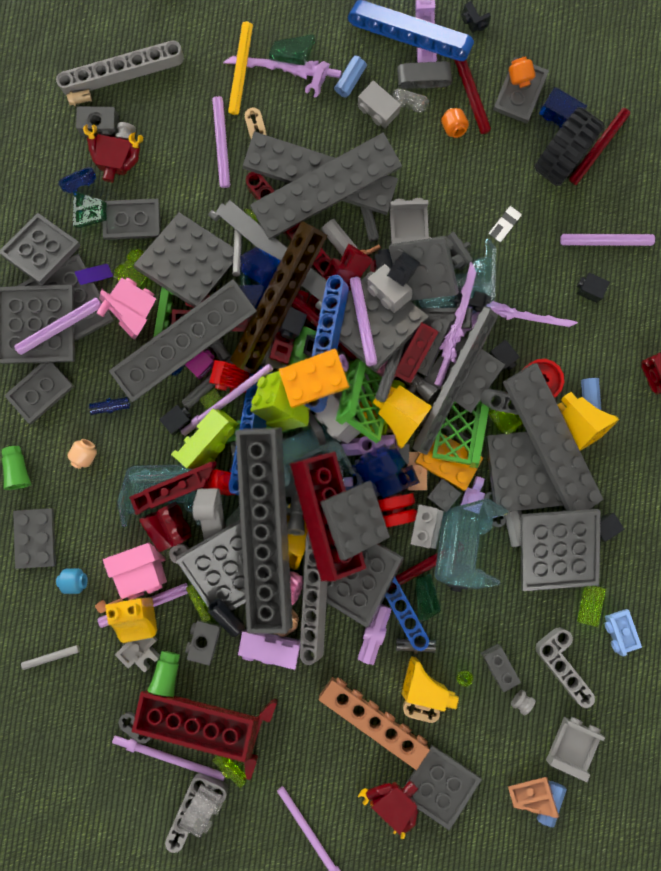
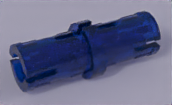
[89,397,130,415]

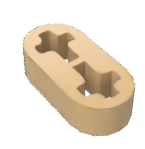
[245,108,267,139]
[403,701,440,723]

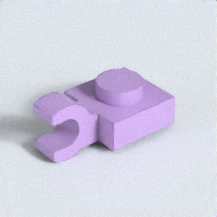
[305,61,330,97]
[460,476,485,511]

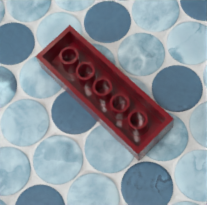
[290,451,366,581]
[132,690,260,763]

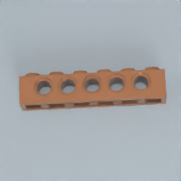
[319,677,430,770]

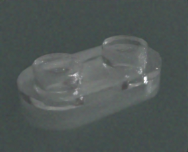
[392,89,429,113]

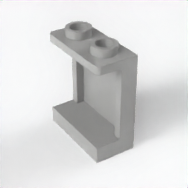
[389,198,430,244]
[411,505,444,549]
[546,717,605,782]

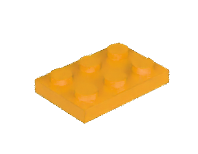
[279,348,350,408]
[414,434,483,491]

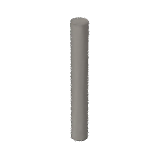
[233,229,242,277]
[21,645,80,670]

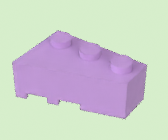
[238,629,301,670]

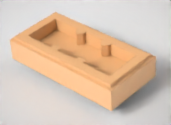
[407,452,427,490]

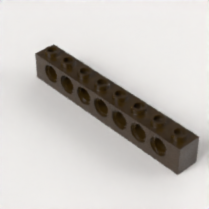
[230,221,328,374]

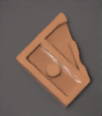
[508,777,559,818]

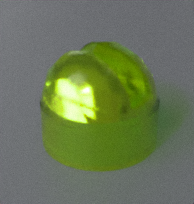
[457,670,473,687]

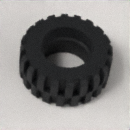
[534,107,605,186]

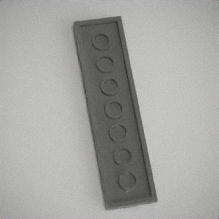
[243,132,398,215]
[250,133,402,240]
[109,279,257,402]
[503,363,603,511]

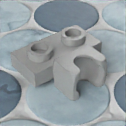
[115,636,160,672]

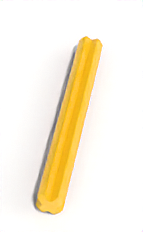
[228,21,253,115]

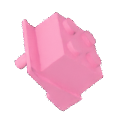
[97,278,156,340]
[103,543,167,600]

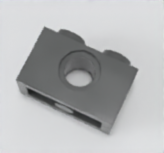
[76,106,119,138]
[185,619,222,666]
[481,644,521,692]

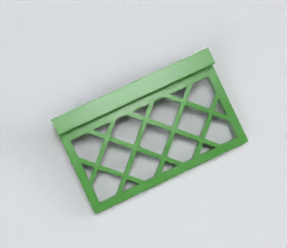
[335,358,384,443]
[432,401,489,468]

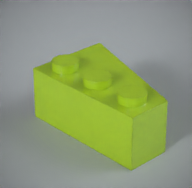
[171,408,239,469]

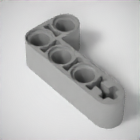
[193,489,226,540]
[535,627,595,708]
[165,773,228,853]

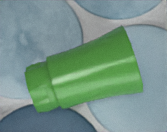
[288,326,316,365]
[1,446,32,490]
[147,651,180,697]

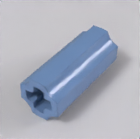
[334,55,367,98]
[581,378,601,410]
[537,781,567,827]

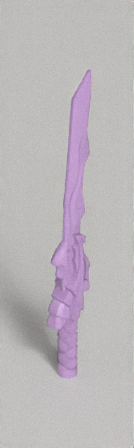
[223,56,342,79]
[434,262,476,387]
[467,301,578,327]

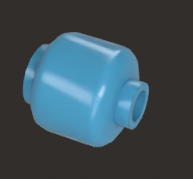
[56,568,88,594]

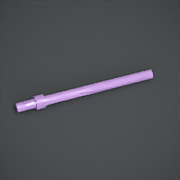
[181,364,273,436]
[112,735,226,781]
[277,786,341,871]

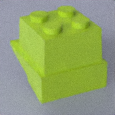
[250,371,309,431]

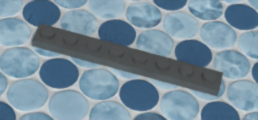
[412,307,499,455]

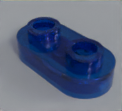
[58,167,96,193]

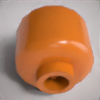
[508,57,536,88]
[441,108,469,138]

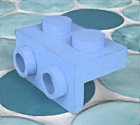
[604,609,642,656]

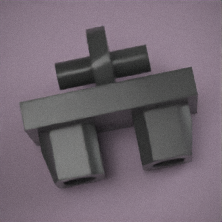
[447,232,473,270]

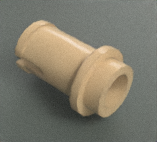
[67,89,92,107]

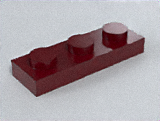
[395,322,439,383]

